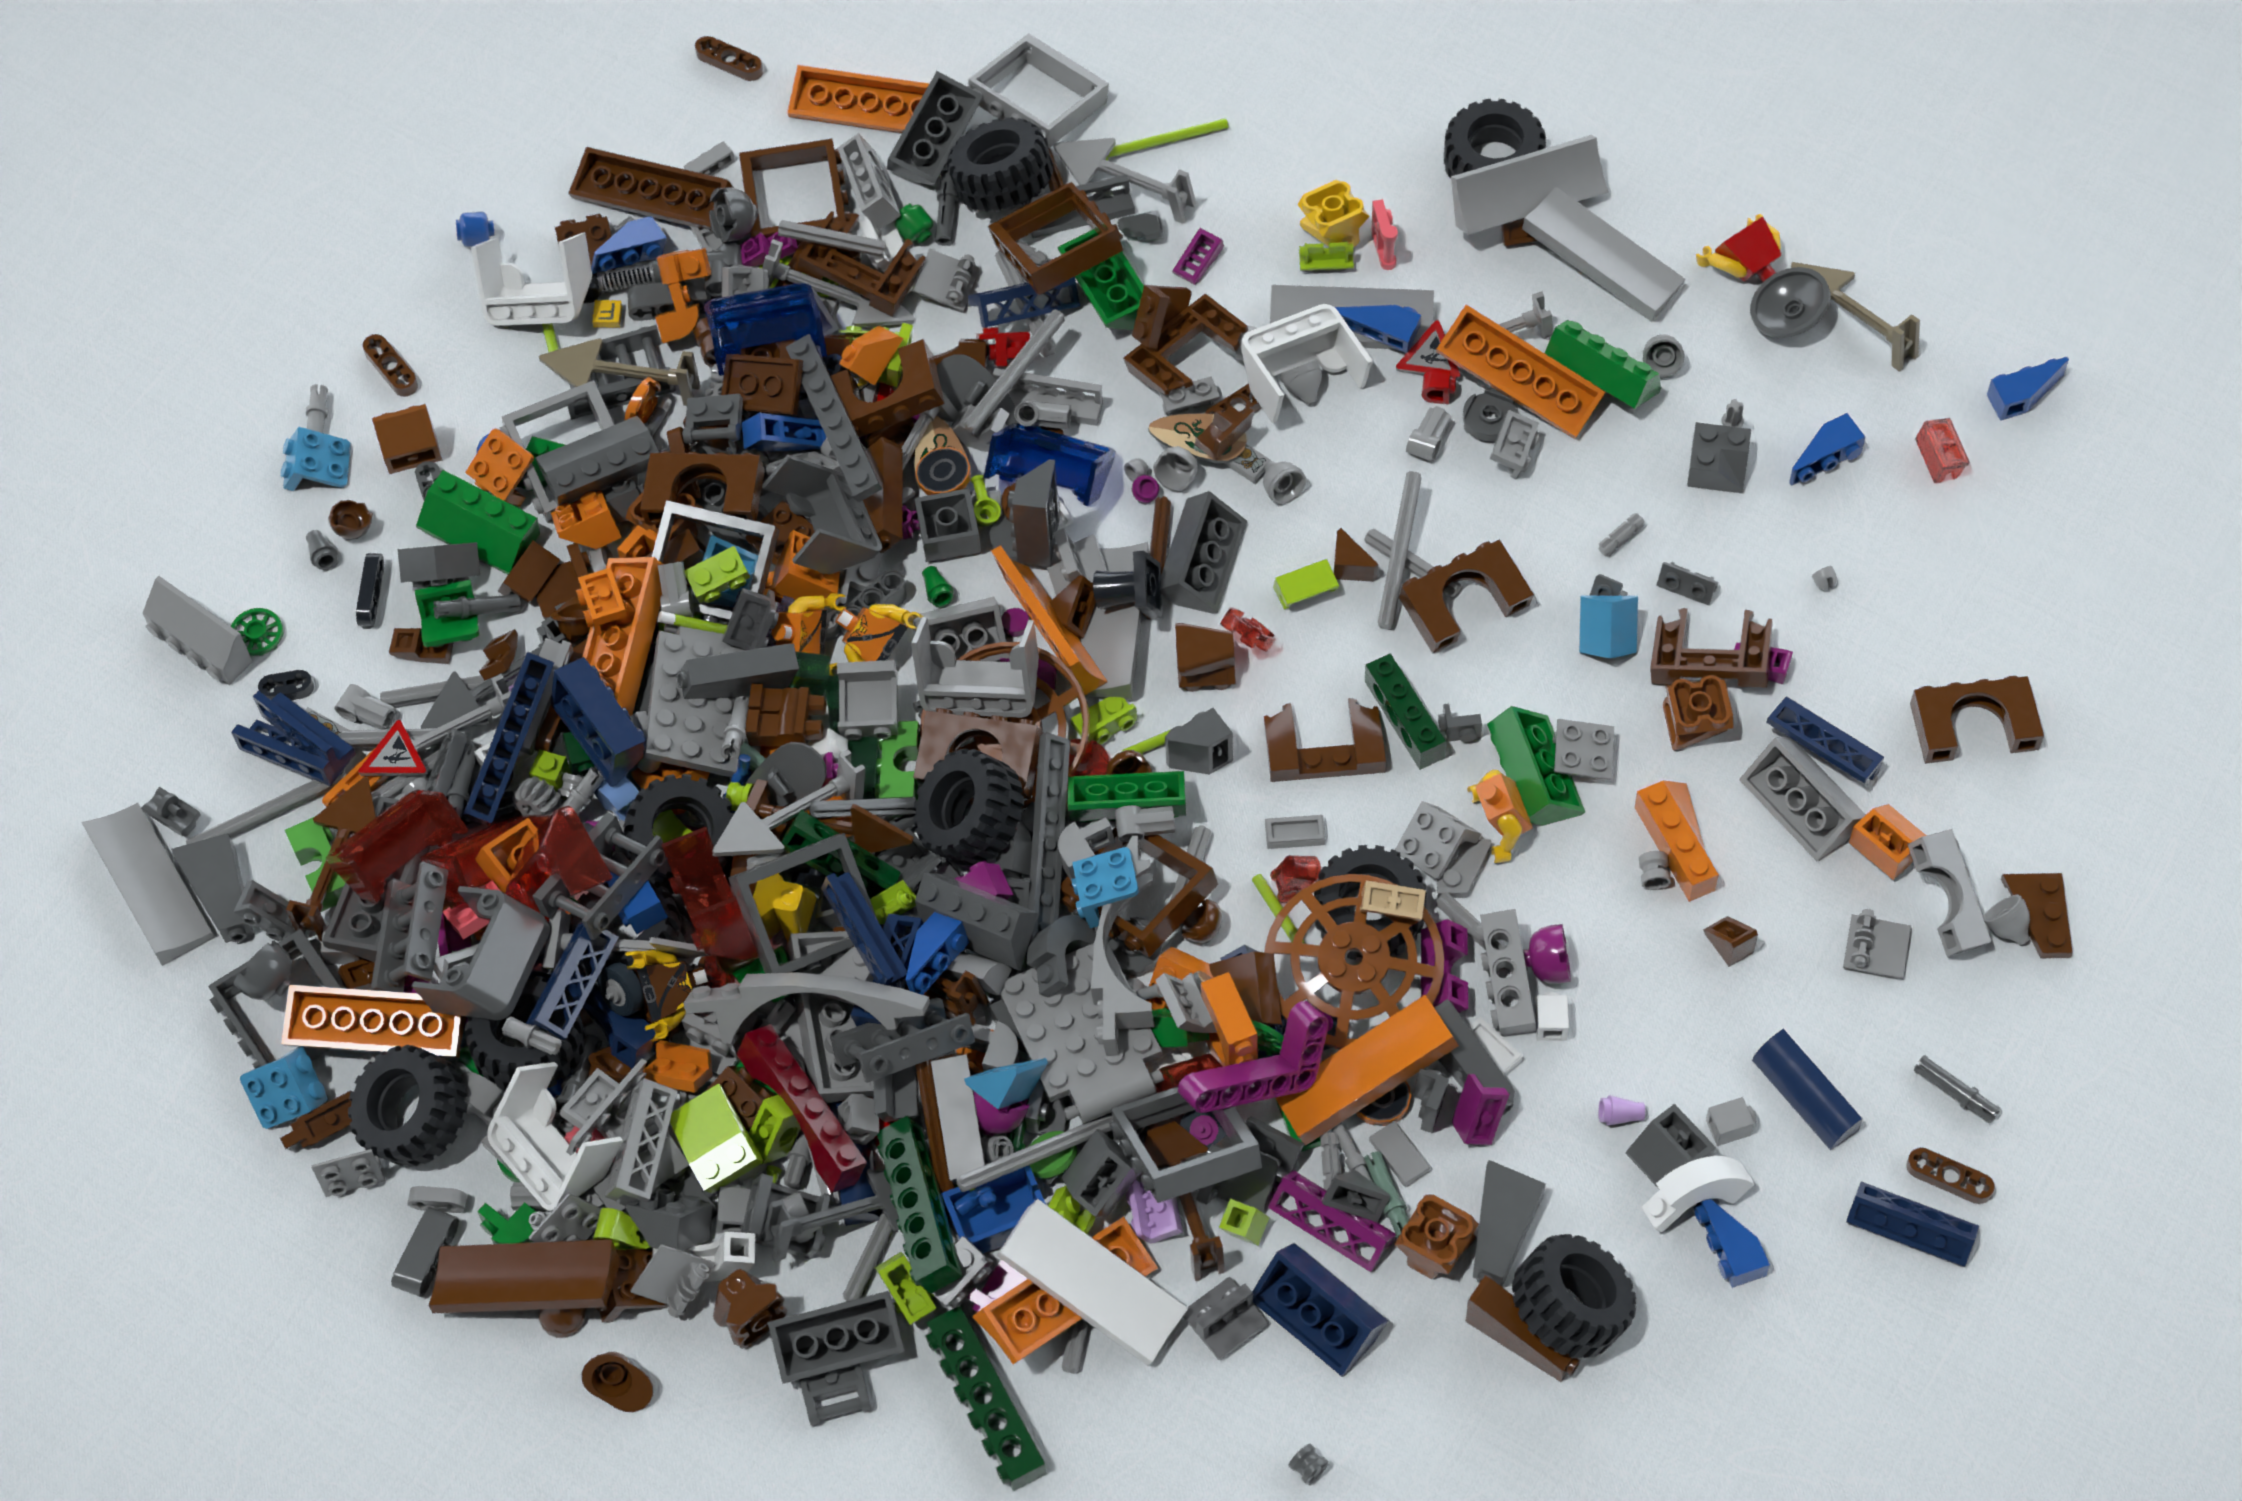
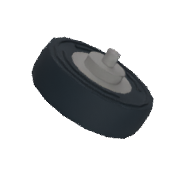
[598,963,644,1016]

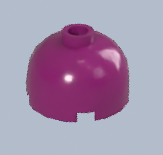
[1523,924,1571,984]
[973,1090,1029,1136]

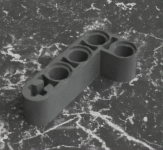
[627,260,728,321]

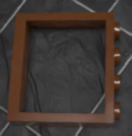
[739,138,850,246]
[988,182,1123,295]
[1060,826,1218,958]

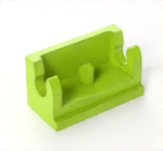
[1273,559,1339,609]

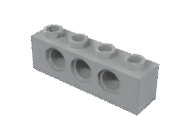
[838,133,901,230]
[1476,909,1537,1036]

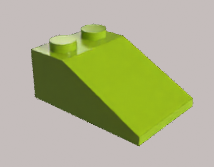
[670,1083,764,1194]

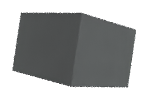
[1321,1170,1390,1222]

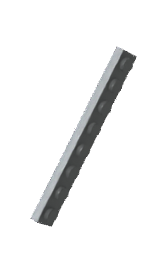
[786,334,882,502]
[1026,732,1070,955]

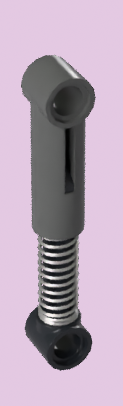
[583,243,743,303]

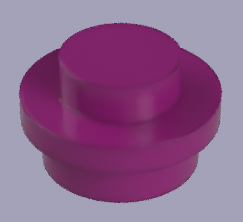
[1131,475,1159,503]

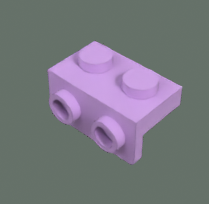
[1126,1180,1183,1244]

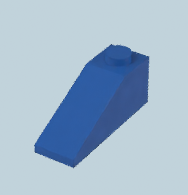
[1335,305,1421,353]
[742,413,827,452]

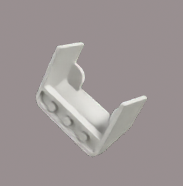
[471,233,592,326]
[1241,304,1373,423]
[487,1062,623,1211]

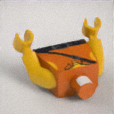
[772,593,846,681]
[835,604,924,662]
[1467,770,1533,863]

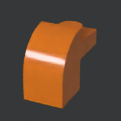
[656,248,711,284]
[655,282,700,343]

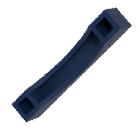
[529,955,659,1069]

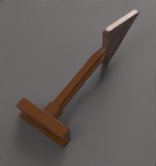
[286,777,380,942]
[746,779,914,853]
[833,924,990,1026]
[1144,1118,1225,1282]

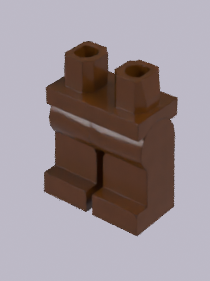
[745,684,827,746]

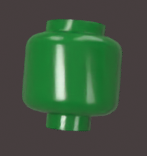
[894,203,934,244]

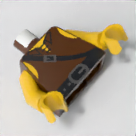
[626,950,708,1042]

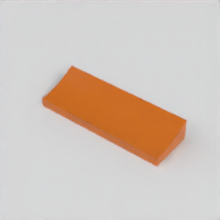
[787,65,930,133]
[1436,304,1605,439]
[991,545,1108,695]
[582,557,664,716]
[281,985,467,1058]
[1275,995,1459,1146]
[972,1216,1158,1365]

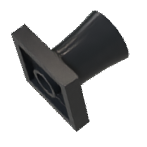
[1093,550,1162,619]

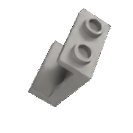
[837,660,898,740]

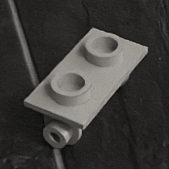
[1159,376,1220,415]

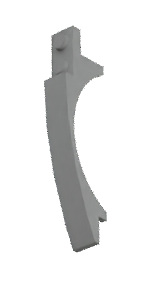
[1091,836,1154,1056]
[684,973,930,1044]

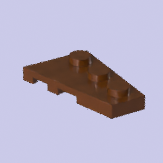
[2001,873,2073,958]

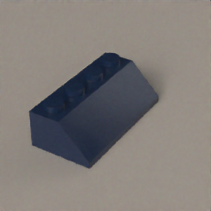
[550,657,646,787]
[1252,1243,1388,1377]

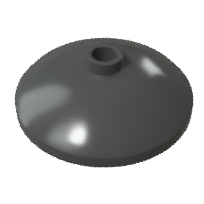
[1750,267,1831,338]

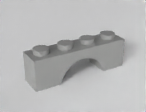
[1907,829,1991,957]

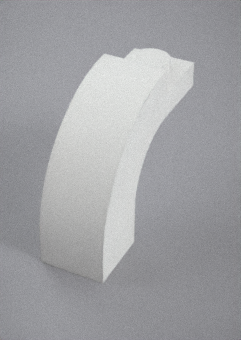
[1642,1156,1755,1232]
[653,1231,755,1283]

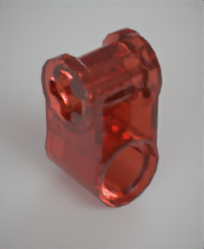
[1270,855,1321,903]

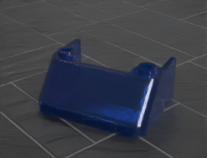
[704,283,827,376]
[983,423,1116,506]

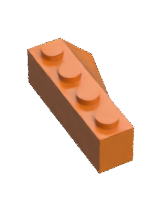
[1634,780,1719,902]

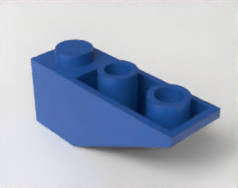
[591,216,667,274]
[1987,357,2069,421]
[1789,413,1865,486]
[594,866,668,935]
[905,912,969,995]
[1694,1199,1770,1288]

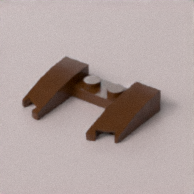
[798,211,925,317]
[1123,293,1249,395]
[1650,608,1773,688]
[1264,698,1386,782]

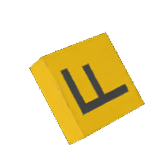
[592,300,623,328]

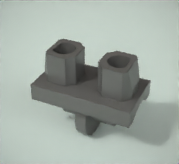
[141,787,201,837]

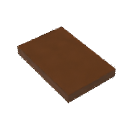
[721,354,803,415]

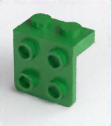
[415,580,480,647]

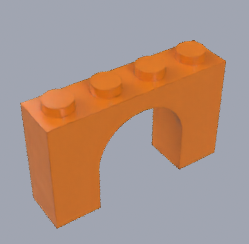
[1201,972,1257,1068]

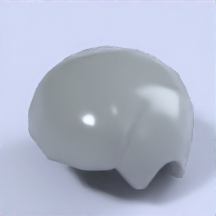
[1153,446,1198,491]

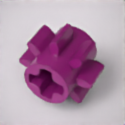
[900,505,920,541]

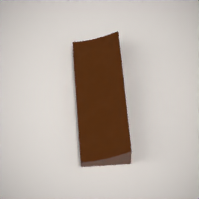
[568,147,734,231]
[429,1239,621,1313]

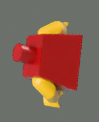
[1696,214,1781,282]

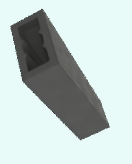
[677,644,799,699]
[171,833,254,943]
[1435,999,1515,1115]
[1473,1160,1546,1287]

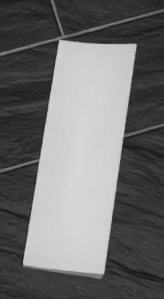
[997,1199,1188,1366]

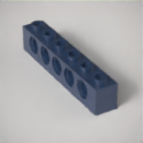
[462,652,555,827]

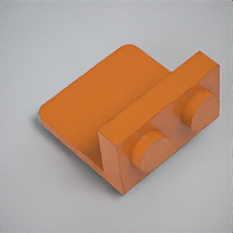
[465,428,533,507]

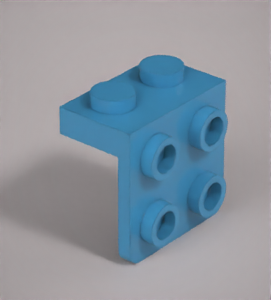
[281,427,350,491]
[1071,847,1139,928]
[240,1046,328,1129]

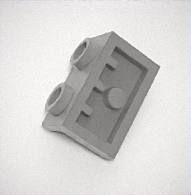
[1489,410,1539,479]

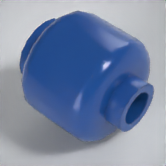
[456,212,495,247]

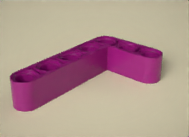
[1178,1001,1329,1113]

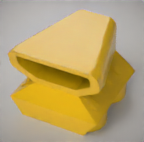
[1297,179,1370,247]
[753,873,817,942]

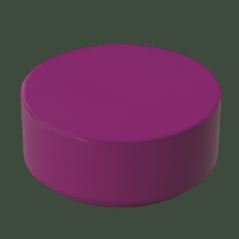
[1001,608,1029,637]

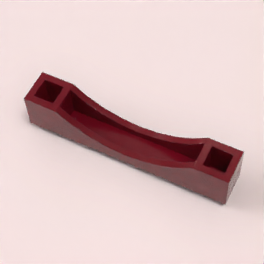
[737,1024,867,1193]

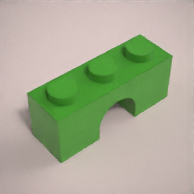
[875,721,921,801]
[285,817,349,912]

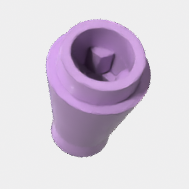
[1598,1095,1645,1126]

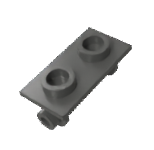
[1656,562,1719,605]

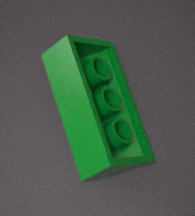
[1057,229,1144,330]
[1545,320,1661,409]
[416,470,540,575]
[1487,706,1586,826]
[1068,771,1186,823]

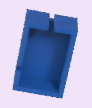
[941,1165,1046,1253]

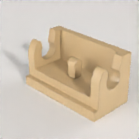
[1360,880,1426,921]

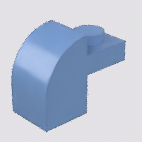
[594,776,639,821]

